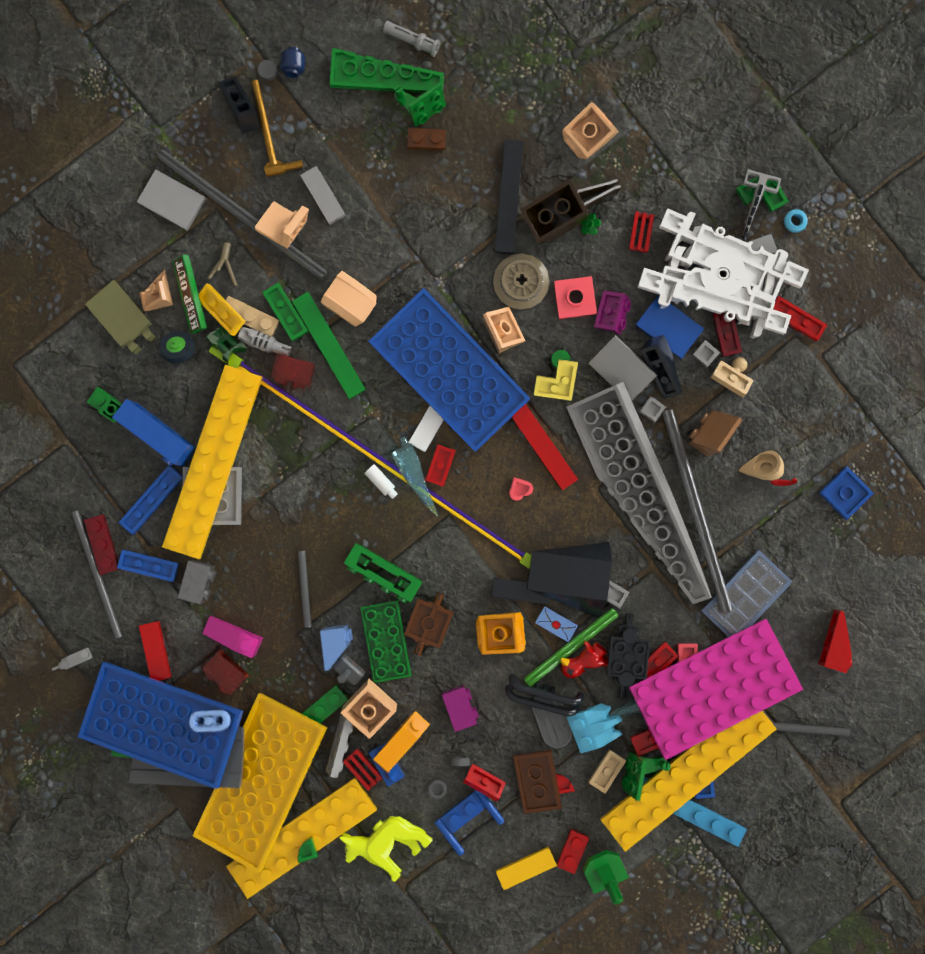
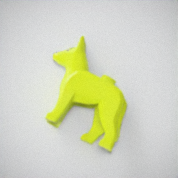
[340,816,432,882]

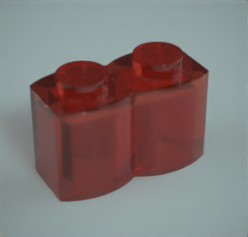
[271,354,315,389]

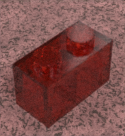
[202,650,250,695]

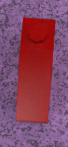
[818,609,852,673]

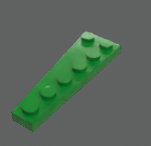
[330,48,444,93]

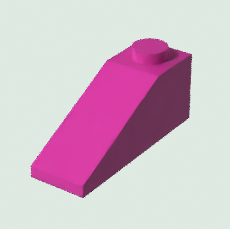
[202,615,263,658]

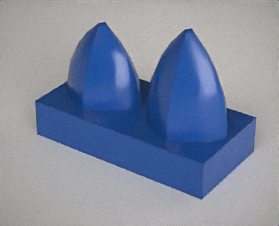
[369,742,405,787]

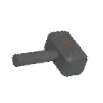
[333,654,365,686]

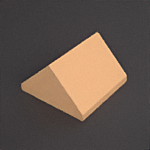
[482,307,525,354]

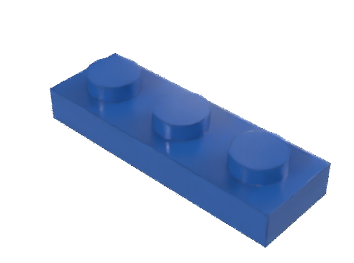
[117,549,180,582]

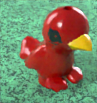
[561,641,608,678]

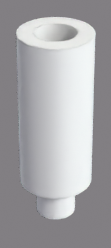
[364,464,398,499]

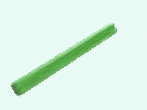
[524,608,618,687]

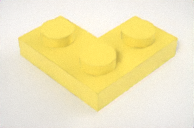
[534,359,578,401]

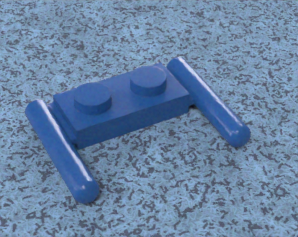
[434,790,504,856]

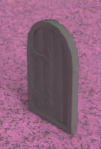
[532,701,573,749]

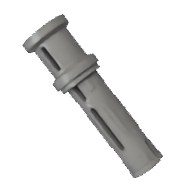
[383,20,440,57]

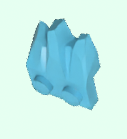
[567,704,623,753]

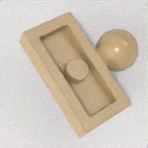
[710,357,754,398]

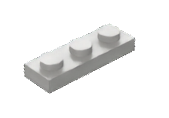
[326,715,353,778]

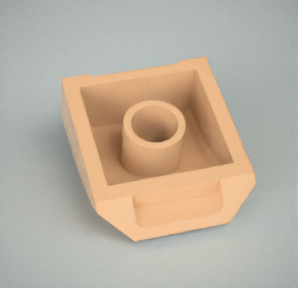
[562,102,618,159]
[321,271,376,327]

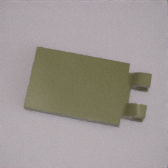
[85,280,157,355]

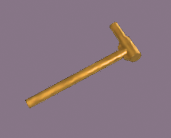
[251,80,303,177]

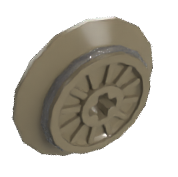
[493,253,550,310]

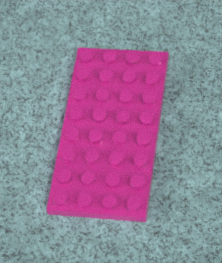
[628,619,803,760]

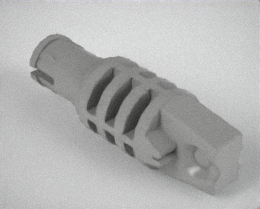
[238,327,292,358]

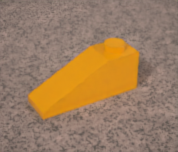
[373,711,430,773]

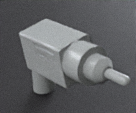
[52,648,93,671]

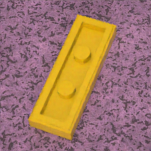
[199,283,246,336]
[496,846,557,890]

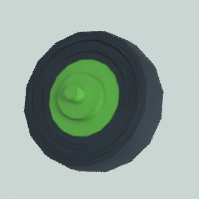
[159,331,195,364]

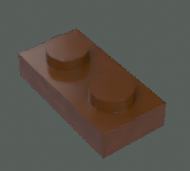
[407,128,446,151]

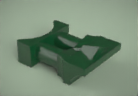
[206,326,246,364]

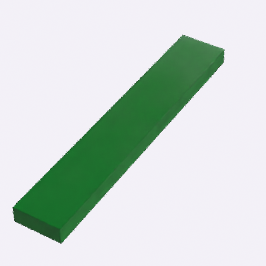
[292,292,366,399]

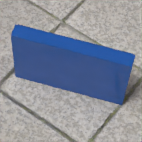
[635,295,704,360]

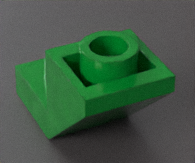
[87,387,122,423]

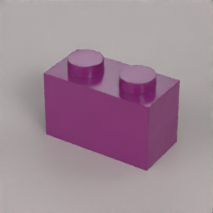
[442,685,479,732]

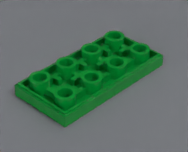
[360,600,412,683]

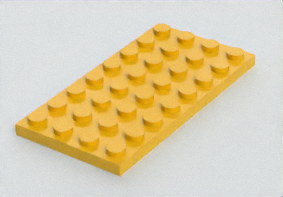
[193,693,327,873]

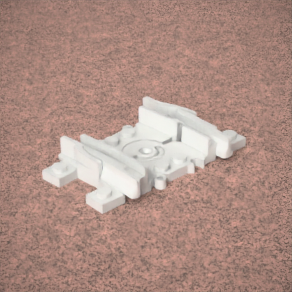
[637,209,809,339]

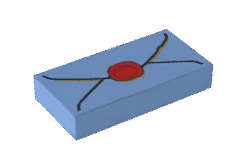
[535,606,578,642]

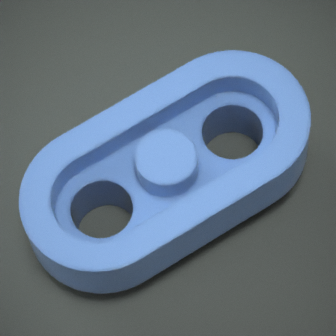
[189,710,230,732]

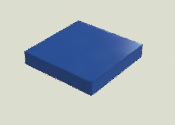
[818,466,874,520]

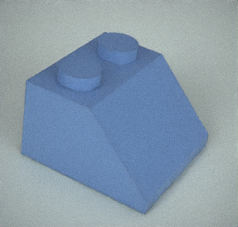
[320,624,353,670]

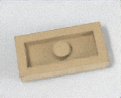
[588,749,626,794]

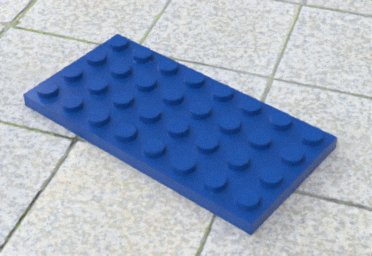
[368,288,531,452]
[78,662,243,789]

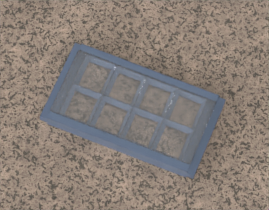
[700,550,792,637]

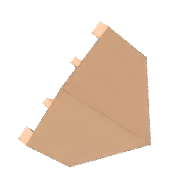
[140,269,173,311]

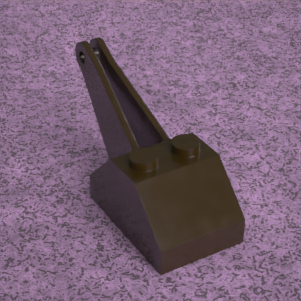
[520,179,623,244]

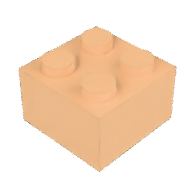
[341,679,397,739]

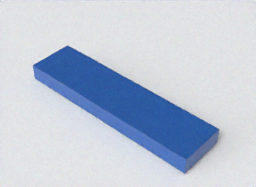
[118,465,183,535]

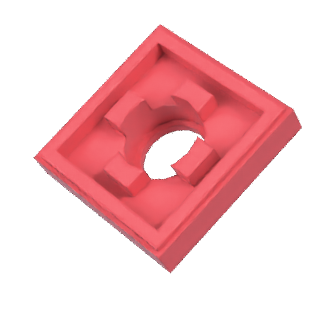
[554,276,597,320]

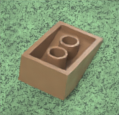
[688,410,742,456]

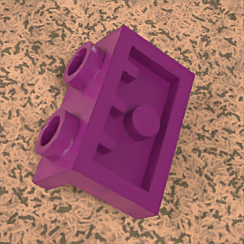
[594,290,631,335]

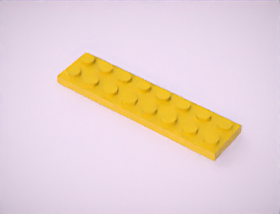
[226,777,377,899]

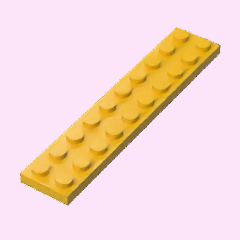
[162,365,263,559]
[600,711,777,852]

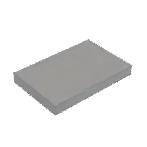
[137,169,206,231]
[589,335,657,400]

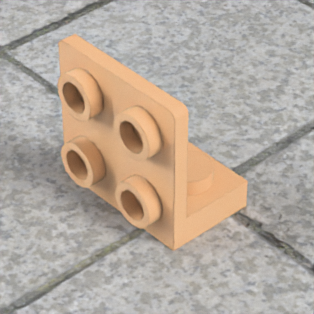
[255,202,309,249]

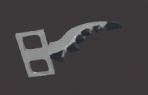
[742,169,781,242]

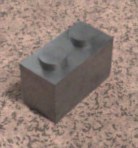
[178,560,216,604]

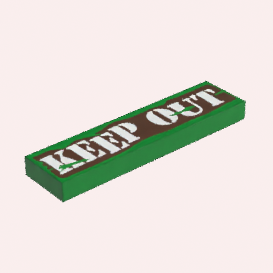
[172,255,207,334]

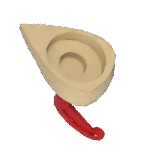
[739,451,797,486]

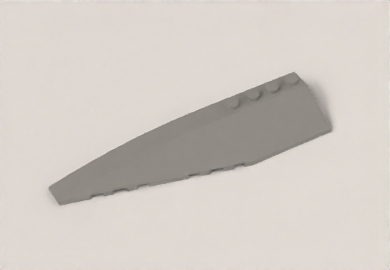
[566,382,711,604]

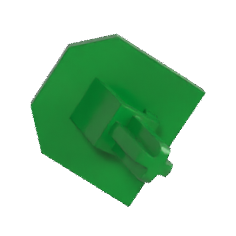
[583,850,629,905]

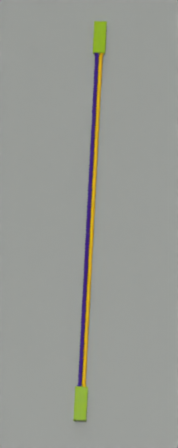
[209,347,531,569]

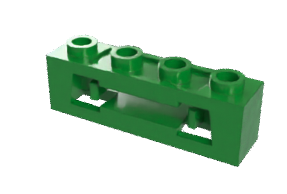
[344,543,423,603]

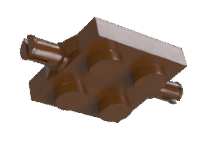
[404,591,454,656]

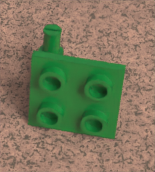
[394,83,446,127]
[622,752,671,801]

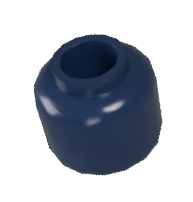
[280,47,306,78]

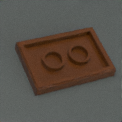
[513,750,562,814]

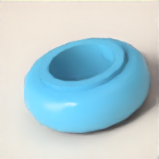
[784,209,808,233]

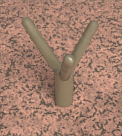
[208,242,237,286]

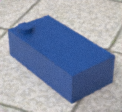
[112,399,197,466]

